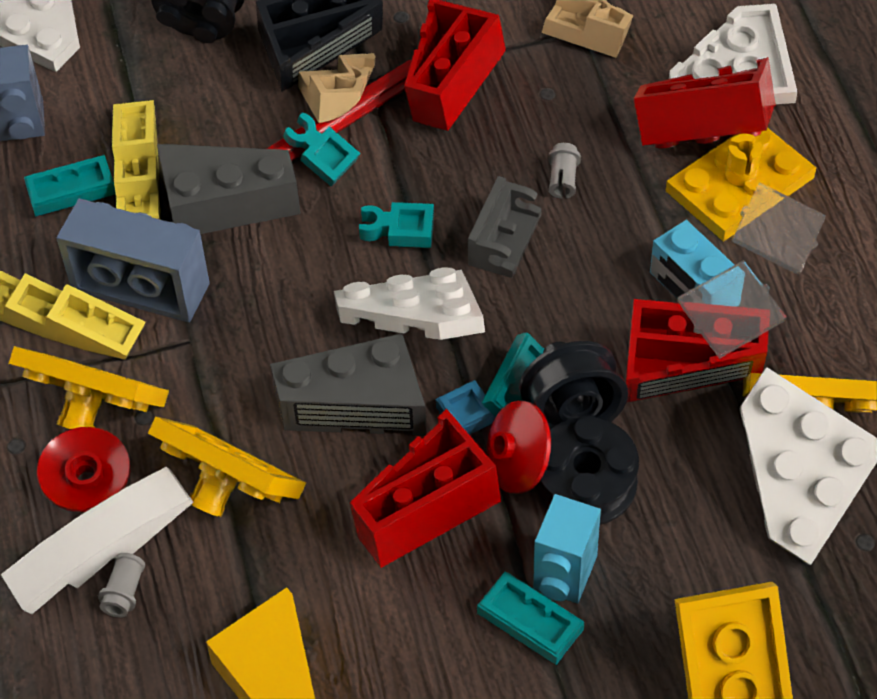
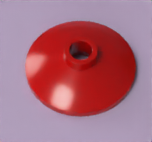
[487,401,551,494]
[37,427,130,512]

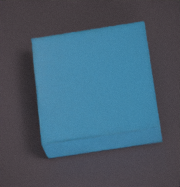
[436,380,495,435]

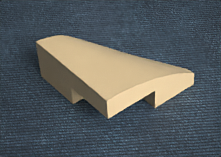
[542,0,633,58]
[298,53,376,123]

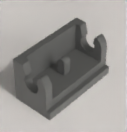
[468,176,542,278]

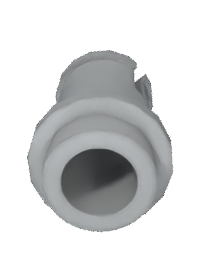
[548,143,581,199]
[98,553,145,618]

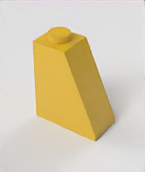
[206,587,315,699]

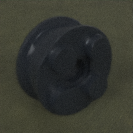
[151,0,245,43]
[519,341,628,430]
[536,416,639,525]

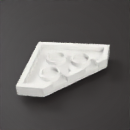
[0,0,80,72]
[669,4,797,104]
[334,267,485,340]
[739,367,877,565]

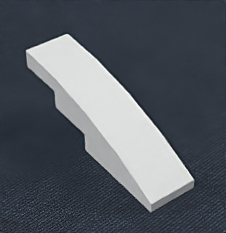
[1,467,194,614]

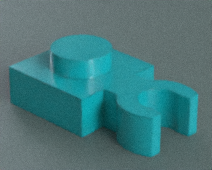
[283,112,360,187]
[359,202,434,248]

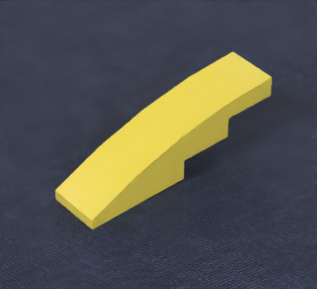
[112,100,161,220]
[0,271,145,360]

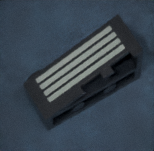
[256,0,383,92]

